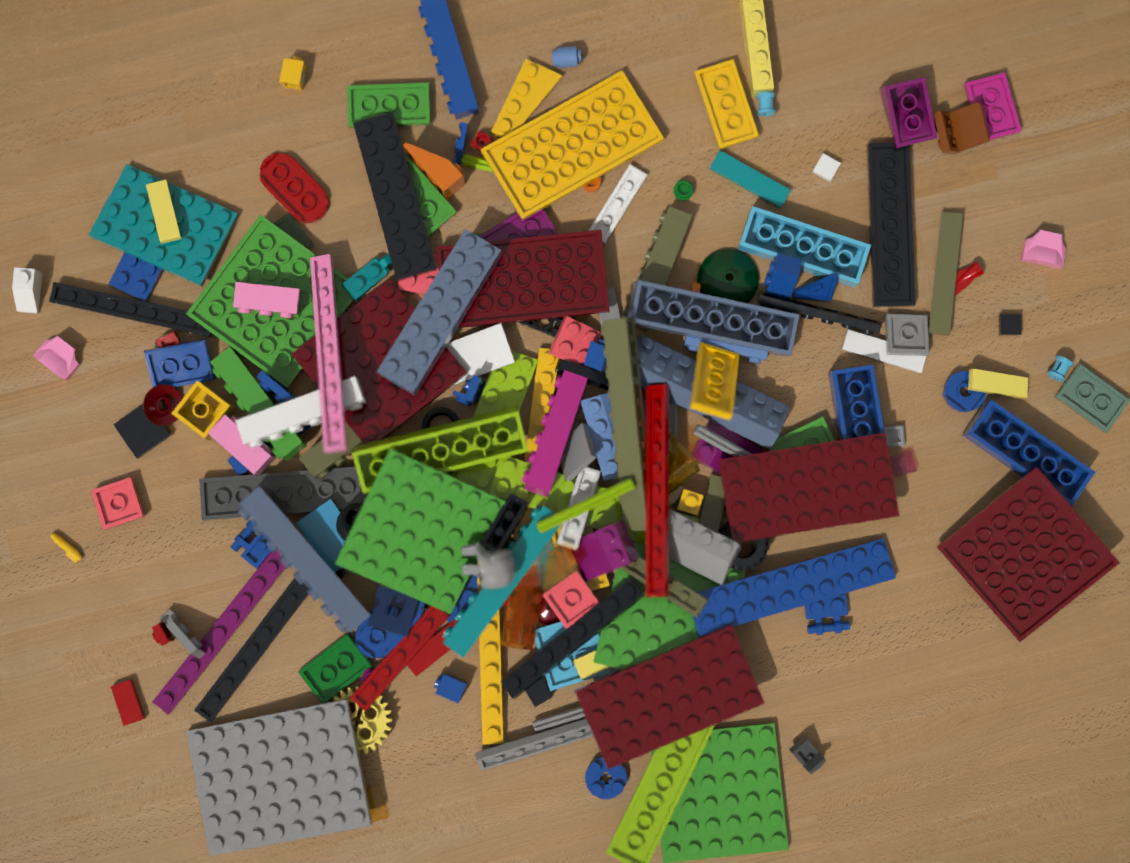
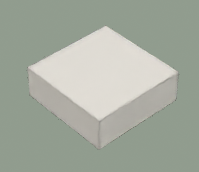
[812,153,841,182]

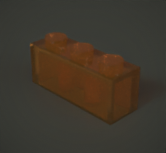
[500,584,542,650]

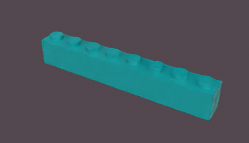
[442,505,561,658]

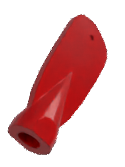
[954,261,984,296]

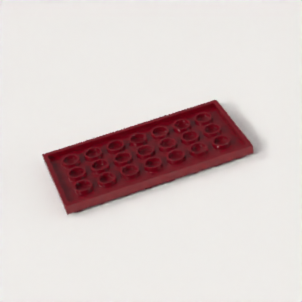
[437,229,610,328]
[718,433,900,543]
[575,624,765,770]

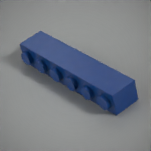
[418,0,479,119]

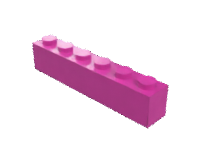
[521,370,588,497]

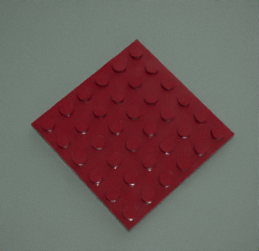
[291,279,467,444]
[937,466,1120,642]

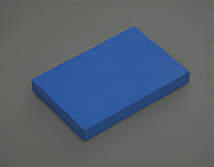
[144,339,216,387]

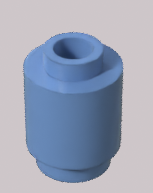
[552,46,582,68]

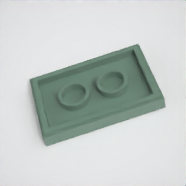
[1054,363,1130,433]

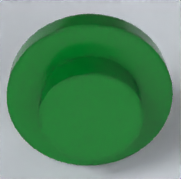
[673,180,694,201]

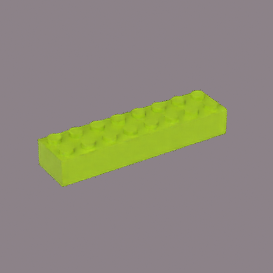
[352,406,528,493]

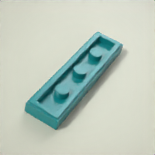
[709,150,791,209]

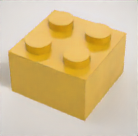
[171,380,235,440]

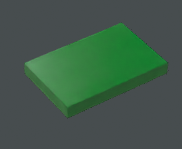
[298,633,373,704]

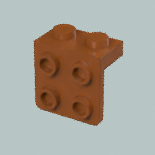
[933,103,990,155]

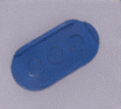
[356,600,425,658]

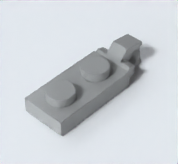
[160,609,205,658]

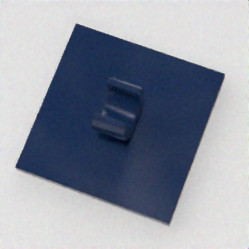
[367,585,418,637]

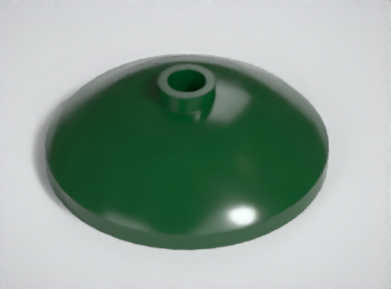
[697,249,759,303]

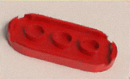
[260,153,329,223]

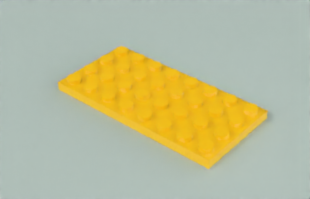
[481,70,664,221]

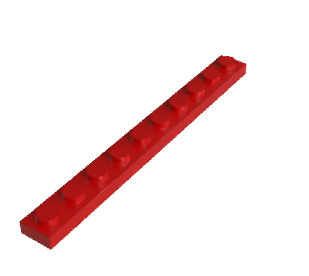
[646,384,669,597]

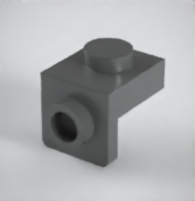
[789,736,826,774]

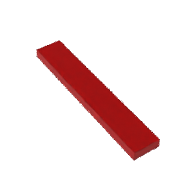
[407,594,515,677]
[350,606,450,712]

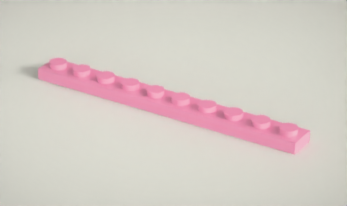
[310,254,347,454]

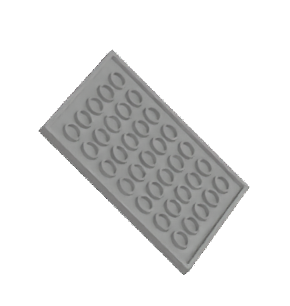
[186,699,373,856]

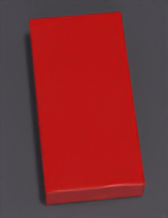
[111,679,145,726]

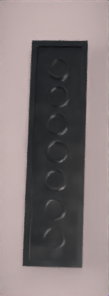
[353,112,437,281]
[867,143,915,307]

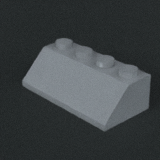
[669,510,741,585]

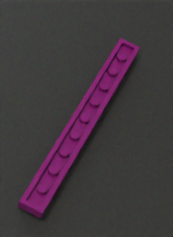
[152,551,286,715]

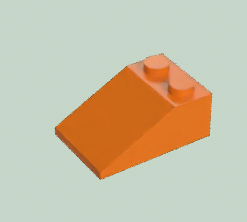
[403,143,465,200]

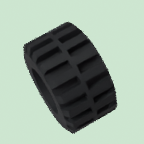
[718,522,770,571]

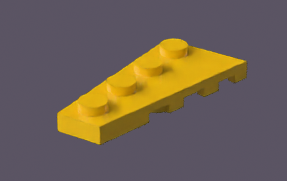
[491,59,563,138]

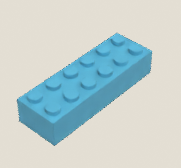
[737,206,871,288]

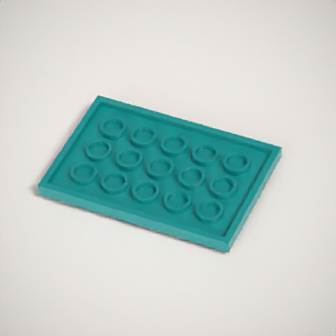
[88,164,239,287]

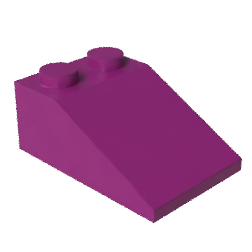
[880,77,937,148]
[689,420,763,474]
[571,520,639,582]

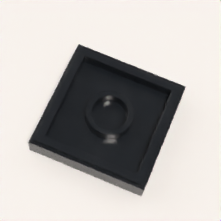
[113,404,172,459]

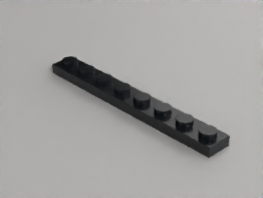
[49,282,212,337]
[194,578,309,723]
[501,578,646,699]

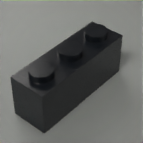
[480,493,529,554]

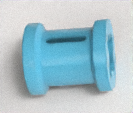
[757,91,776,116]
[1047,356,1074,383]

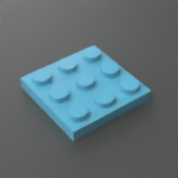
[532,622,610,691]

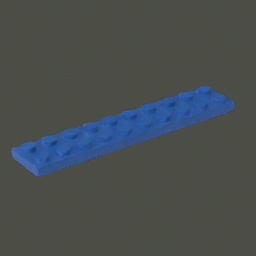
[692,538,896,636]

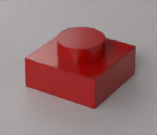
[155,330,182,347]
[152,623,174,646]

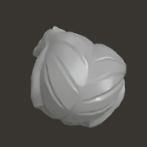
[461,542,515,589]

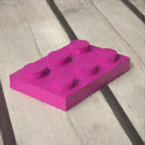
[964,73,1022,141]

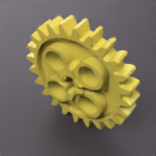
[333,686,393,754]

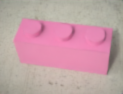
[233,282,301,318]
[208,415,275,476]

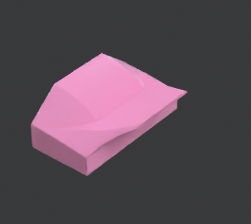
[1020,230,1066,269]
[33,336,80,381]

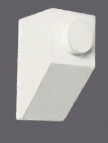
[12,267,43,314]

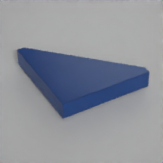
[452,122,470,167]
[793,273,838,301]

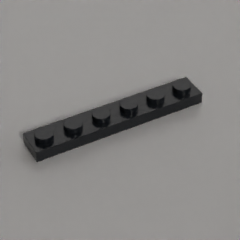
[758,291,882,334]

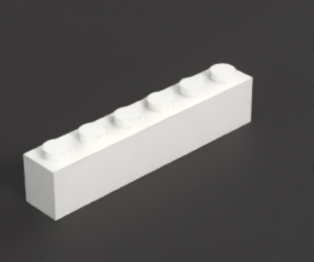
[236,376,367,448]

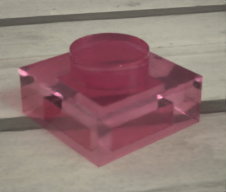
[890,451,917,477]

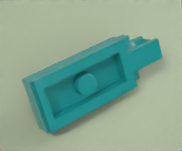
[342,254,392,301]

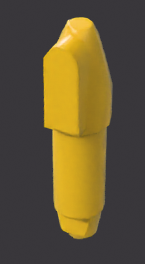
[50,533,82,563]

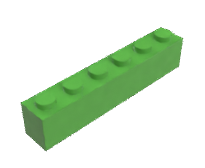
[210,347,307,461]

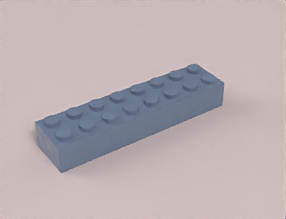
[377,229,502,397]
[627,280,799,357]
[637,334,790,449]
[238,486,370,633]

